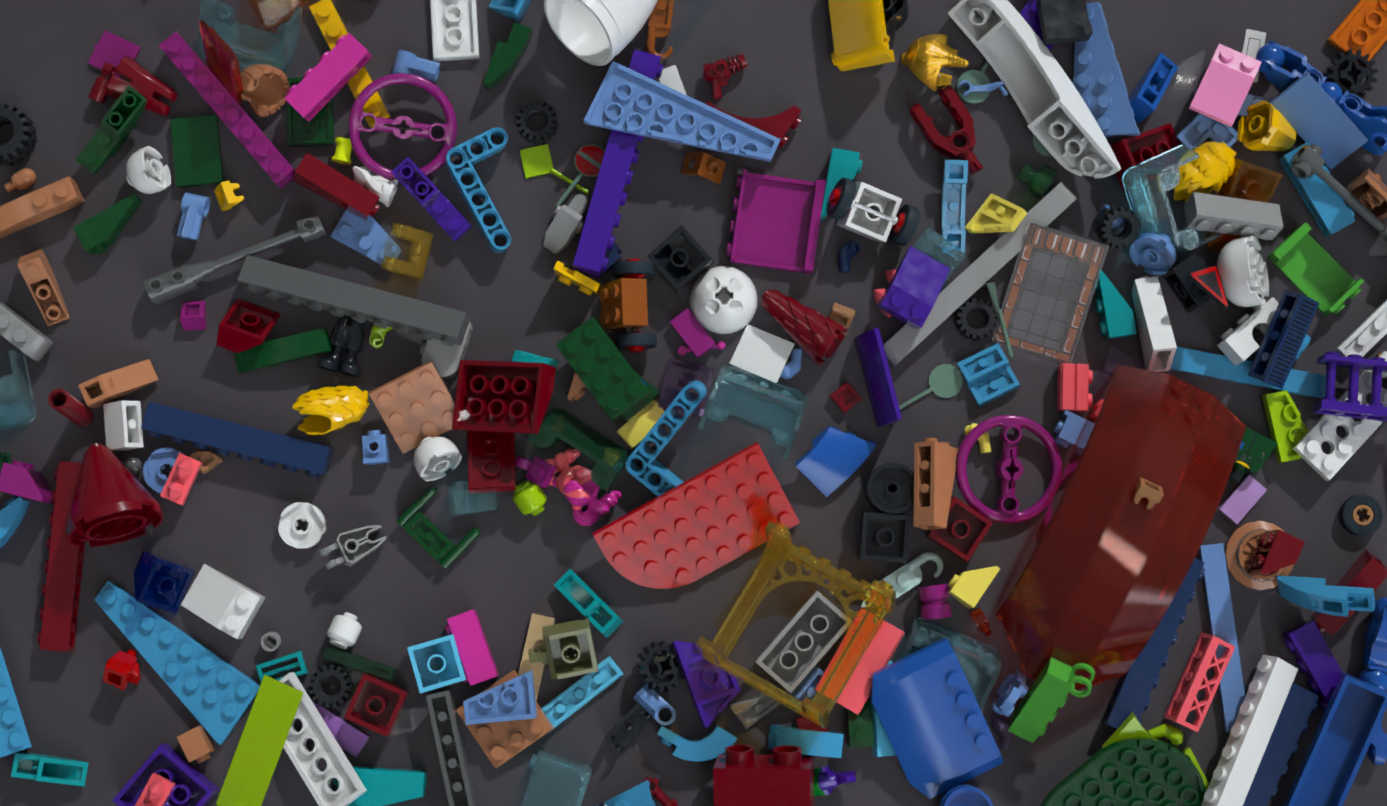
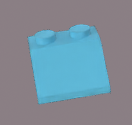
[407,634,466,693]

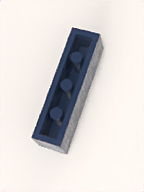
[1248,289,1319,389]

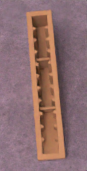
[0,176,85,239]

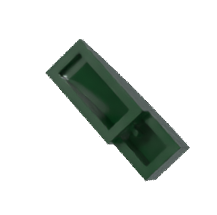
[483,22,533,90]

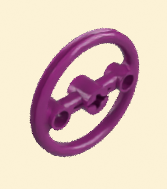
[349,73,457,181]
[956,415,1062,523]

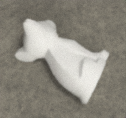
[352,166,398,207]

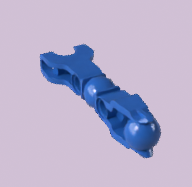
[1255,40,1387,155]
[1358,597,1387,765]

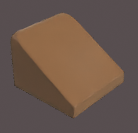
[828,303,856,336]

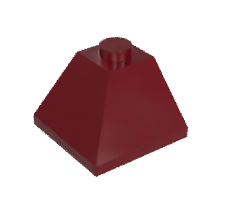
[216,298,281,353]

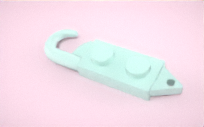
[861,552,943,609]

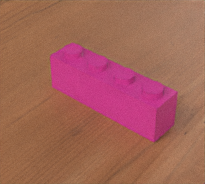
[284,33,373,122]

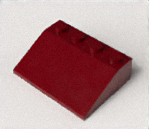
[452,360,556,434]

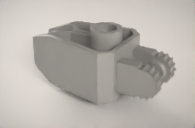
[543,194,589,254]
[319,525,387,569]

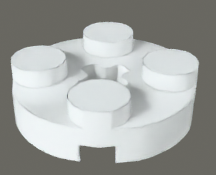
[278,502,327,549]

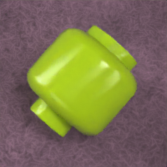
[512,480,547,516]

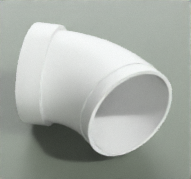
[544,0,658,66]

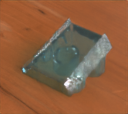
[900,227,967,287]

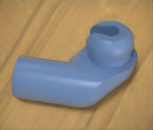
[780,349,802,379]

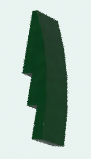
[234,328,331,374]

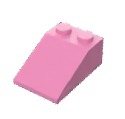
[1189,44,1262,127]

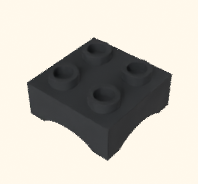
[1036,0,1093,46]

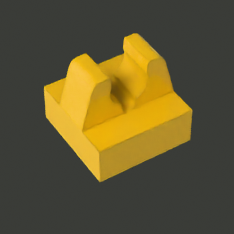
[214,181,244,211]

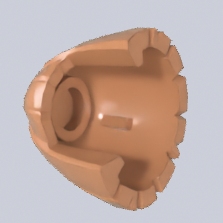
[234,64,289,117]

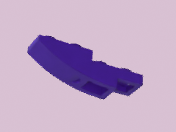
[391,157,472,242]

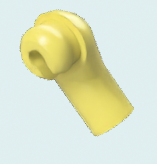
[964,423,992,454]

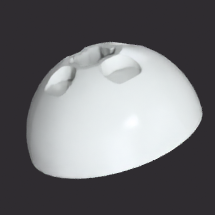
[689,266,758,334]

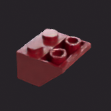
[1247,530,1305,576]

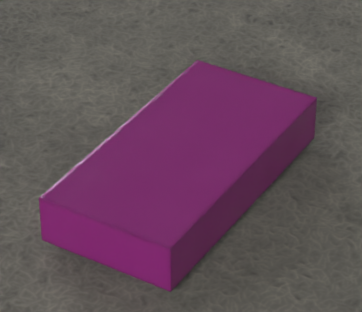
[669,308,716,359]

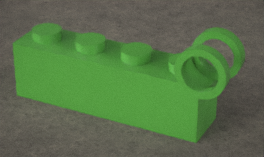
[1008,657,1095,743]

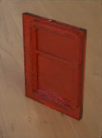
[199,20,244,104]

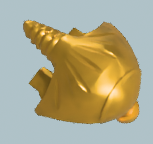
[900,34,969,91]

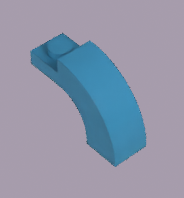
[768,724,844,758]
[657,725,737,762]

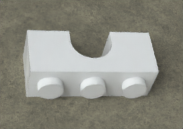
[1217,297,1279,366]

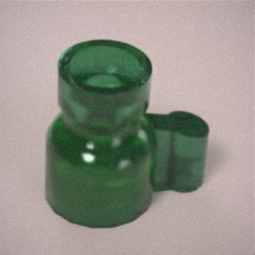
[1016,164,1059,198]

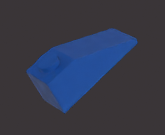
[1128,53,1178,123]

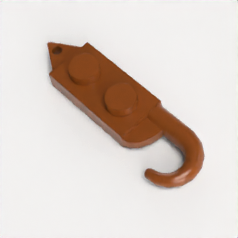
[646,0,674,60]

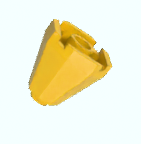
[1237,100,1296,151]

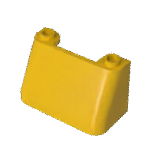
[828,0,895,72]

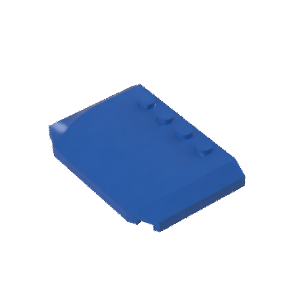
[870,637,1004,799]

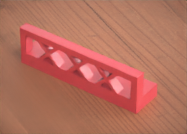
[1164,632,1235,732]

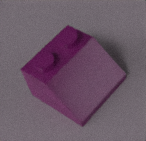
[0,460,54,504]

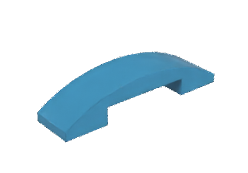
[941,160,968,253]

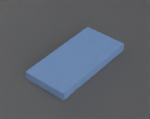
[1271,72,1368,169]

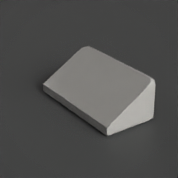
[730,679,784,729]

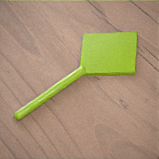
[520,144,589,195]

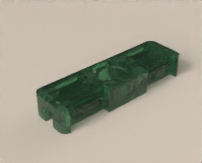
[323,646,398,681]

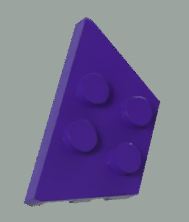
[672,641,740,728]

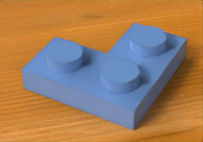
[1175,113,1238,152]

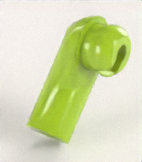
[369,325,394,348]
[1147,724,1183,745]

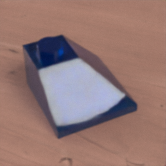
[134,551,195,614]

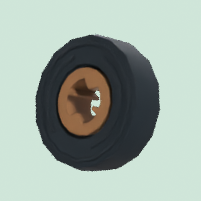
[1339,494,1383,536]

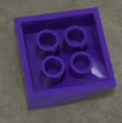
[112,743,220,806]

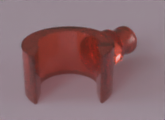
[969,607,992,636]

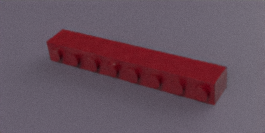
[37,461,86,652]

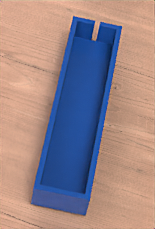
[1283,672,1387,806]

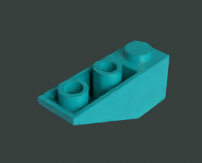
[1092,269,1137,341]

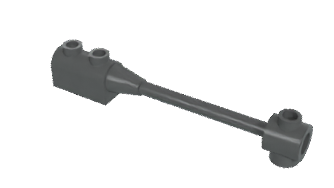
[1291,144,1387,260]
[144,213,327,305]

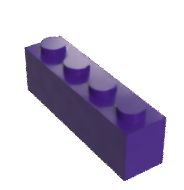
[1283,620,1343,713]

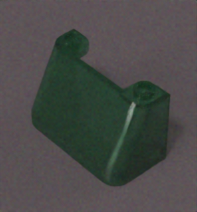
[527,409,629,494]

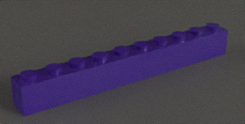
[573,49,664,277]

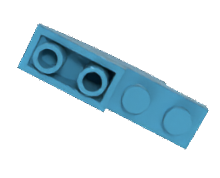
[0,496,30,549]
[1277,575,1375,617]

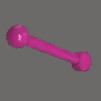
[677,341,725,355]

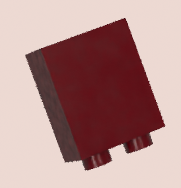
[713,745,815,806]

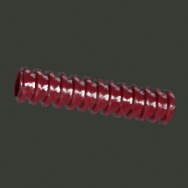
[48,389,94,427]

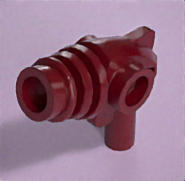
[703,54,748,100]

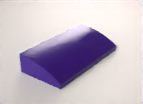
[854,328,902,427]

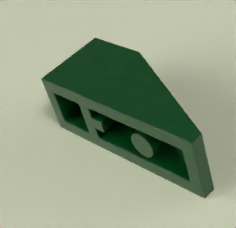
[73,193,142,255]
[846,696,874,748]

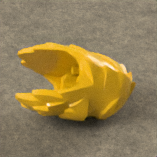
[1171,141,1236,203]
[292,386,370,435]

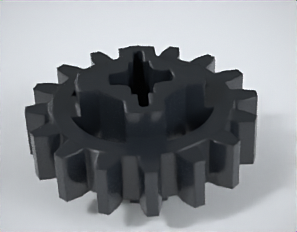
[1326,49,1378,97]
[635,641,685,693]

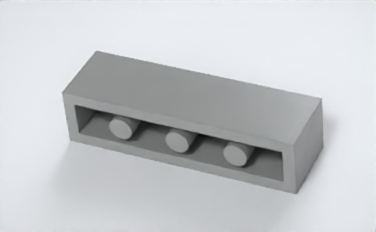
[1184,192,1283,240]

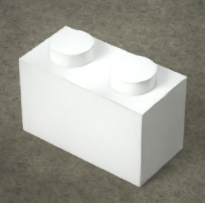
[103,400,144,451]

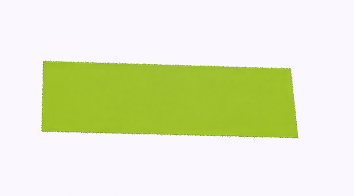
[216,675,304,806]

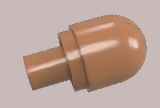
[4,168,36,192]

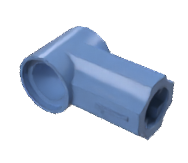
[392,50,441,83]
[177,192,210,241]
[633,683,677,726]

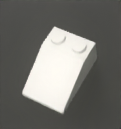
[181,564,266,639]

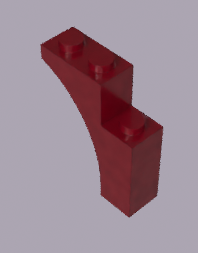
[705,101,802,149]

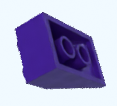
[876,246,950,329]

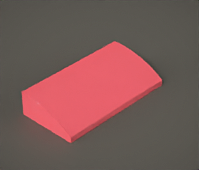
[815,608,905,715]

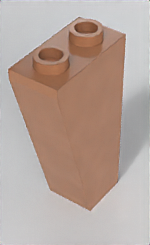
[914,438,959,530]

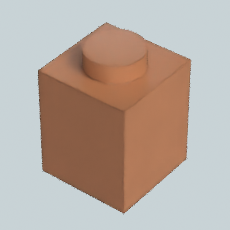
[177,725,215,764]

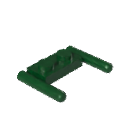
[396,486,480,569]

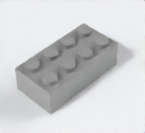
[754,590,853,693]

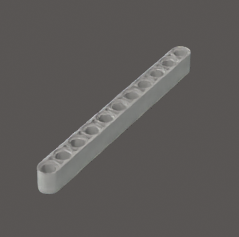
[883,182,1077,366]

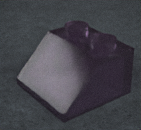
[658,358,715,417]

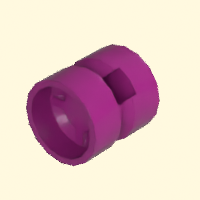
[918,584,952,620]

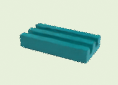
[256,651,309,682]

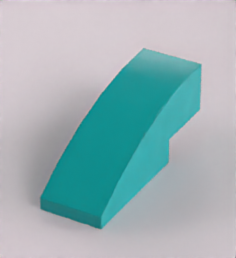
[554,569,624,638]
[10,751,89,786]

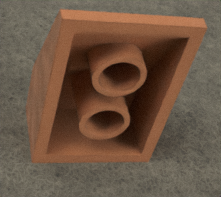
[1345,168,1387,220]

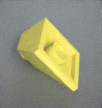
[948,566,1000,609]

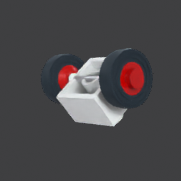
[827,178,920,246]

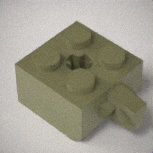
[528,618,598,680]

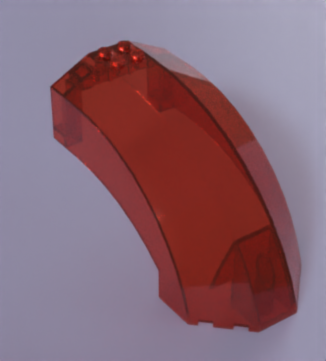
[996,365,1247,694]

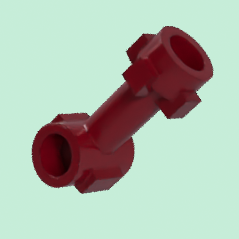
[643,777,679,806]

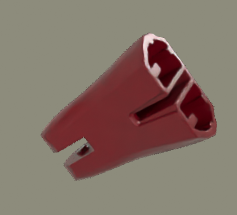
[105,56,179,116]

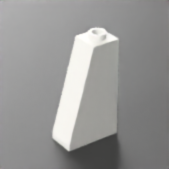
[1131,276,1177,374]

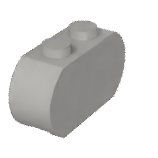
[0,302,54,362]
[419,321,473,379]

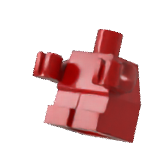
[102,649,141,691]

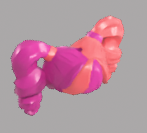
[545,446,621,526]

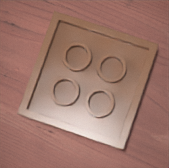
[369,360,455,454]
[456,669,554,769]

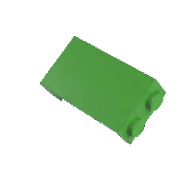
[1267,222,1364,316]

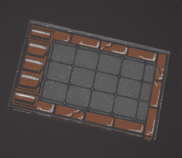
[991,222,1109,363]

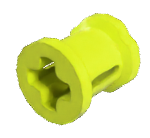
[331,137,352,165]

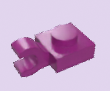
[515,455,557,488]

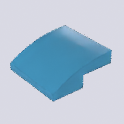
[957,343,1020,407]

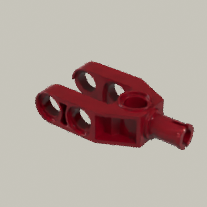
[909,84,984,176]

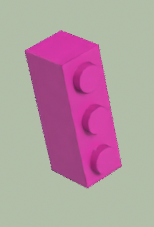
[445,609,499,686]

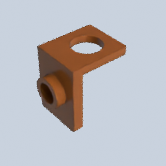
[681,152,726,184]

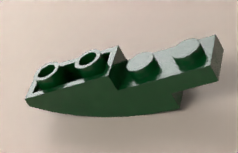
[75,85,148,175]

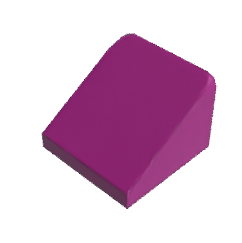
[180,301,207,330]

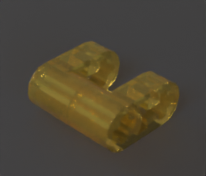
[381,223,434,280]

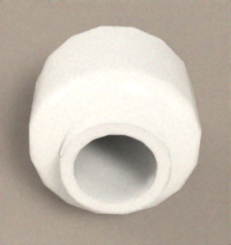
[327,612,362,649]

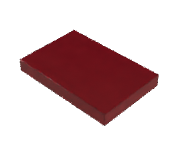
[467,431,516,494]

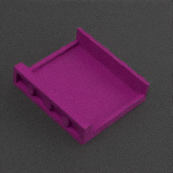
[726,169,826,275]

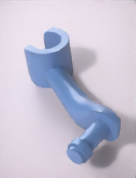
[957,80,1008,97]

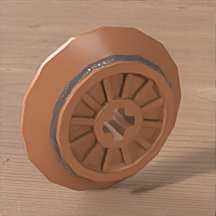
[1225,521,1293,590]

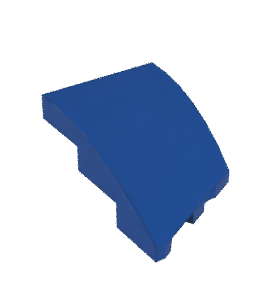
[795,426,876,497]

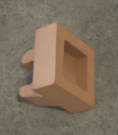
[1134,477,1164,510]

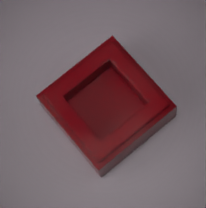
[829,381,862,414]

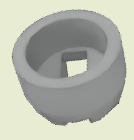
[261,632,281,652]

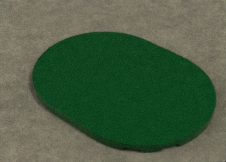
[1040,737,1206,806]

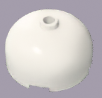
[1217,236,1269,307]

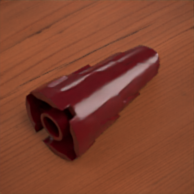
[760,289,848,366]

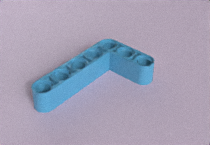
[445,127,511,254]
[626,380,707,496]

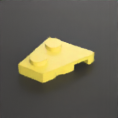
[965,193,1027,233]

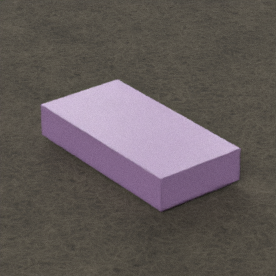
[1218,474,1267,525]

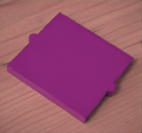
[88,30,141,80]

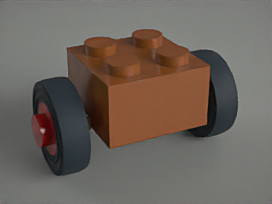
[599,259,657,353]

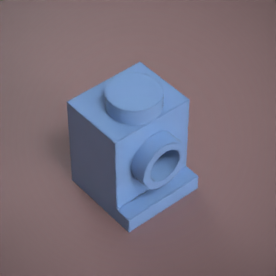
[1054,410,1087,448]
[362,430,390,465]

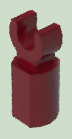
[88,62,117,104]

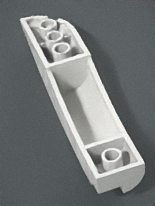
[947,0,1121,179]

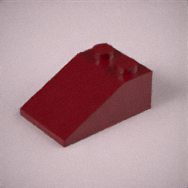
[1110,123,1184,191]

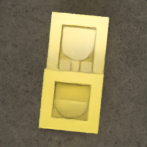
[617,400,665,449]

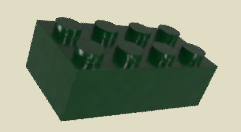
[555,317,650,422]

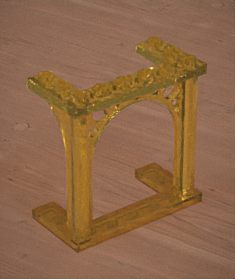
[696,521,896,729]

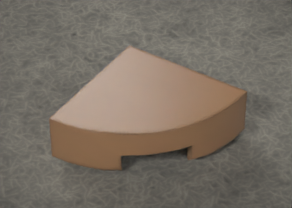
[190,451,224,474]

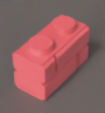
[1057,363,1093,413]

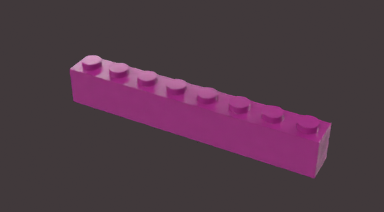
[158,31,295,189]

